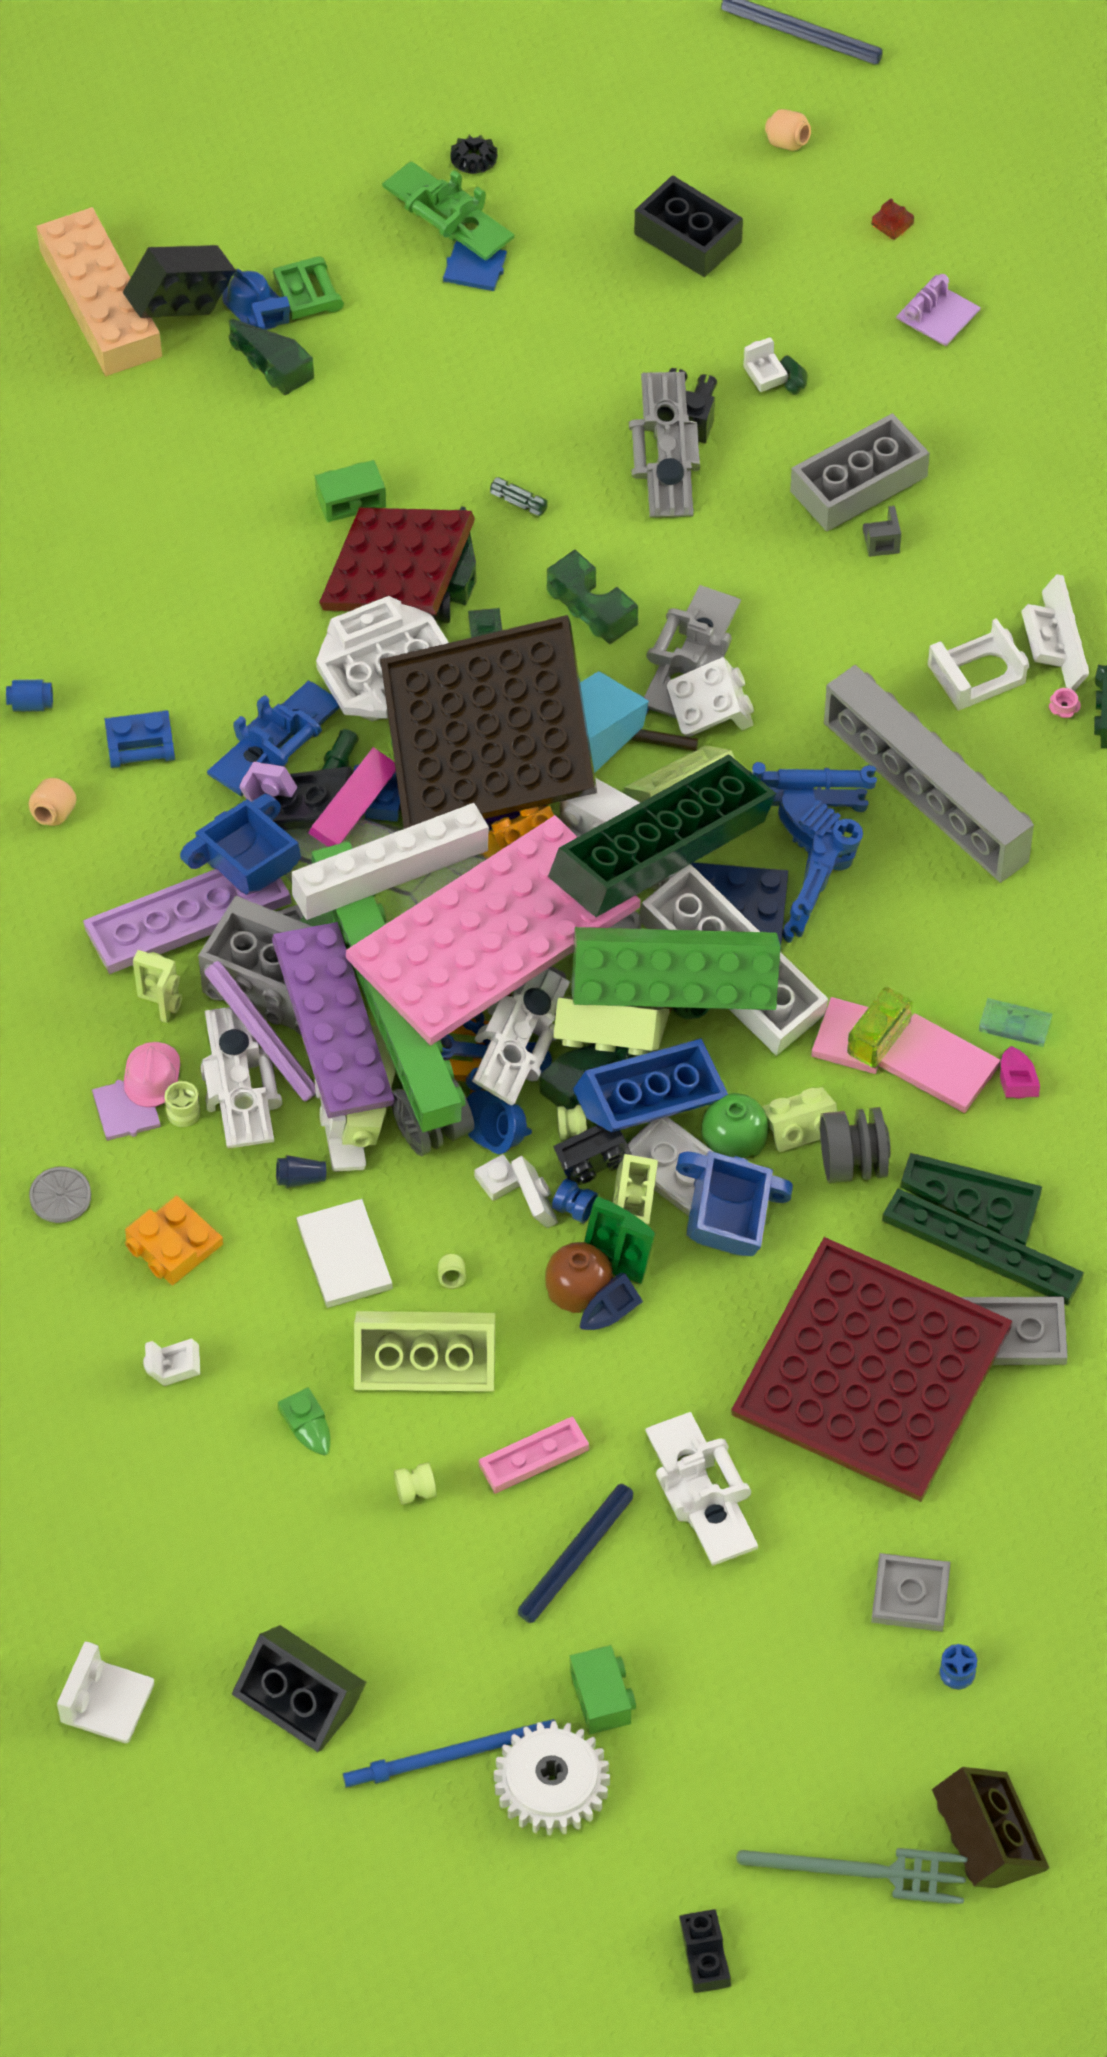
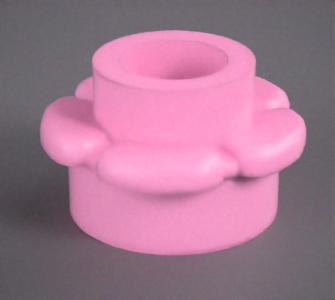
[1049,688,1081,718]

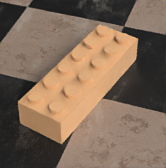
[36,207,162,376]

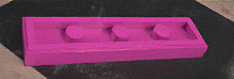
[308,747,396,847]

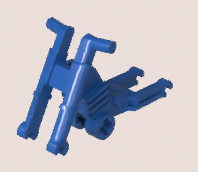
[752,762,877,943]

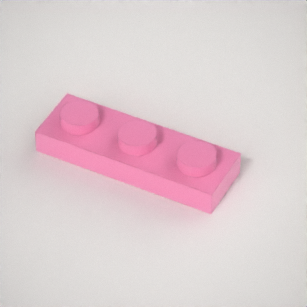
[479,1416,589,1494]

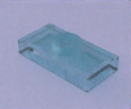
[979,998,1052,1047]

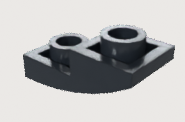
[679,1909,731,1993]

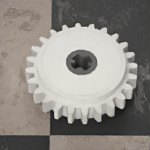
[494,1721,610,1835]

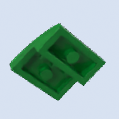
[584,1196,655,1284]

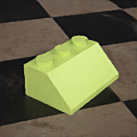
[624,746,735,803]
[553,996,669,1055]

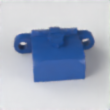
[180,794,301,895]
[676,1151,793,1256]

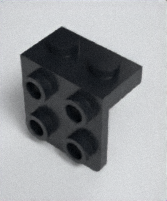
[553,1125,632,1185]

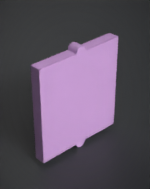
[92,1080,161,1141]

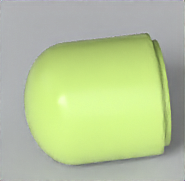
[438,1254,466,1289]

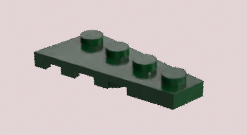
[901,1153,1042,1246]

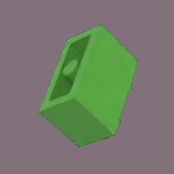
[315,460,386,523]
[570,1645,636,1735]

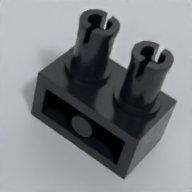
[651,368,717,444]

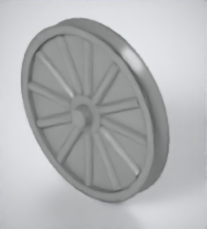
[29,1167,91,1223]

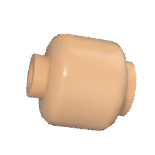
[765,109,811,151]
[28,778,77,826]

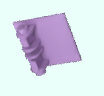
[896,274,981,346]

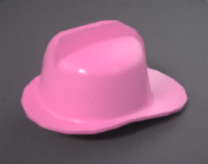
[124,1042,180,1107]

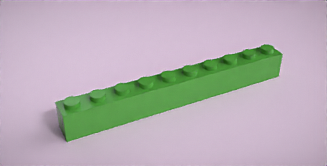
[312,841,466,1132]

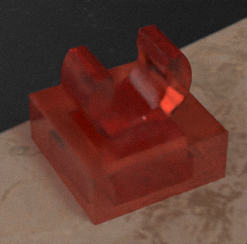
[872,198,914,240]

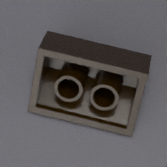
[932,1767,1049,1888]

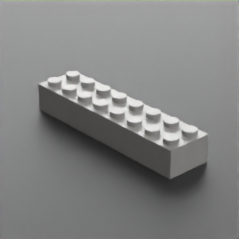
[824,665,1034,883]

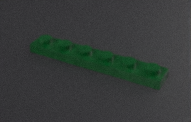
[882,1188,1084,1305]

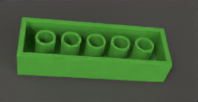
[571,927,781,1010]

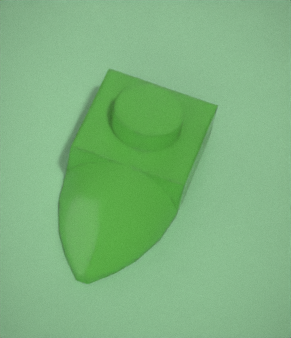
[278,1387,330,1456]

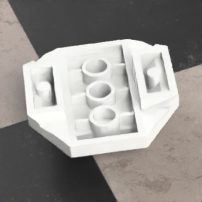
[316,596,449,722]

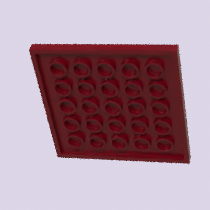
[731,1237,1013,1502]

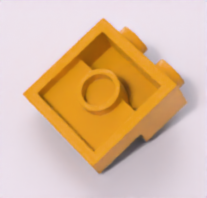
[481,806,554,858]
[125,1195,223,1286]

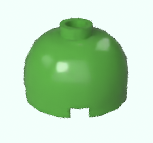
[701,1093,769,1158]

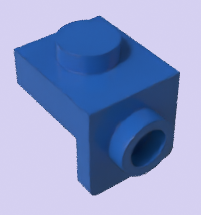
[247,296,290,344]

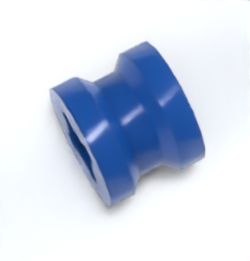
[940,1644,978,1690]

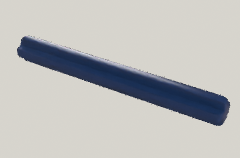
[518,1483,634,1623]

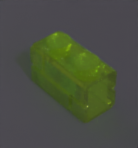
[847,986,913,1068]

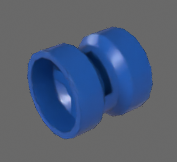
[552,1178,598,1224]

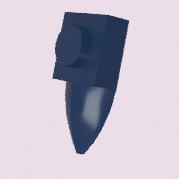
[579,1273,643,1330]

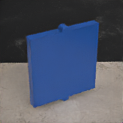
[443,241,507,291]

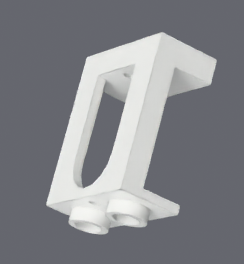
[928,619,1029,711]

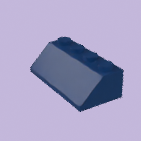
[573,1039,728,1132]

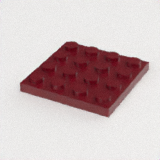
[319,507,475,615]

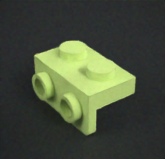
[133,950,182,1023]
[762,1087,837,1152]

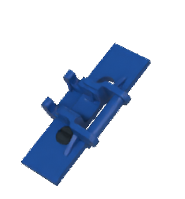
[207,680,340,796]

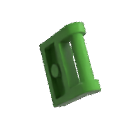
[273,256,344,320]

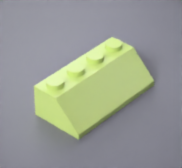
[354,1311,495,1391]

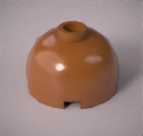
[545,1242,613,1313]

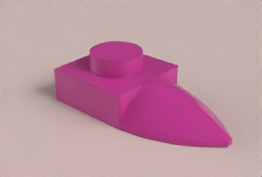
[1000,1046,1040,1099]

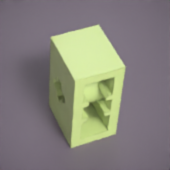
[613,1154,658,1226]

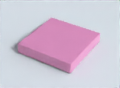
[811,997,895,1074]

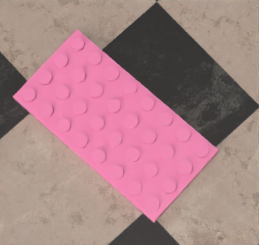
[346,815,641,1046]

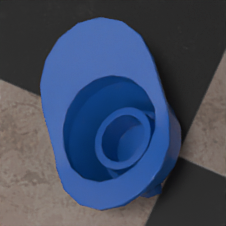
[222,269,280,330]
[466,1090,532,1154]

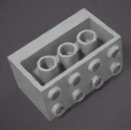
[198,896,357,1035]

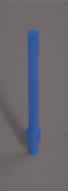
[342,1719,555,1788]

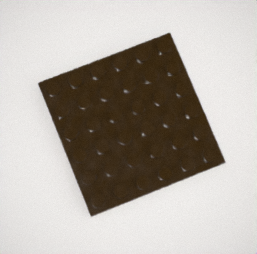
[380,615,598,829]

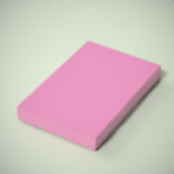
[879,1013,1000,1113]

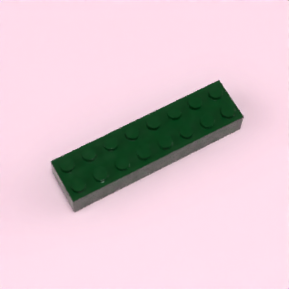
[548,754,776,917]

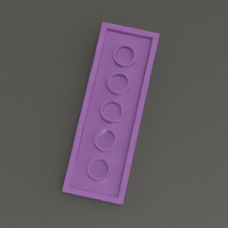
[272,922,395,1118]

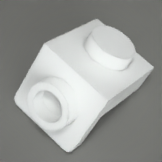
[743,337,788,392]
[143,1339,200,1386]

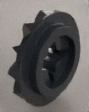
[450,134,498,174]

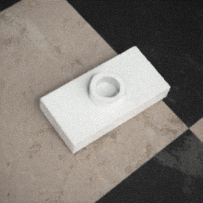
[511,1156,558,1228]

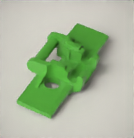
[382,161,515,261]

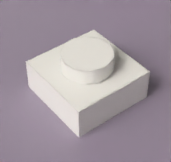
[474,1154,520,1201]

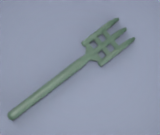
[736,1848,968,1904]

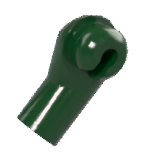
[780,355,808,395]

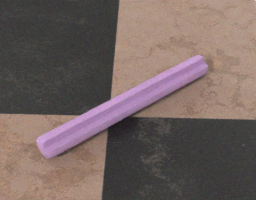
[204,961,316,1101]

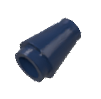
[276,1155,326,1189]

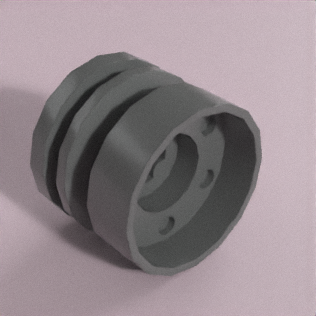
[391,1078,474,1156]
[820,1107,891,1183]

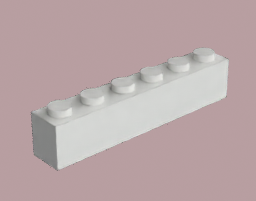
[292,803,489,920]

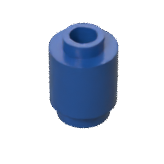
[6,679,53,712]

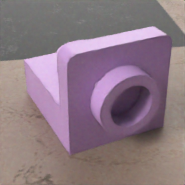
[240,762,297,802]

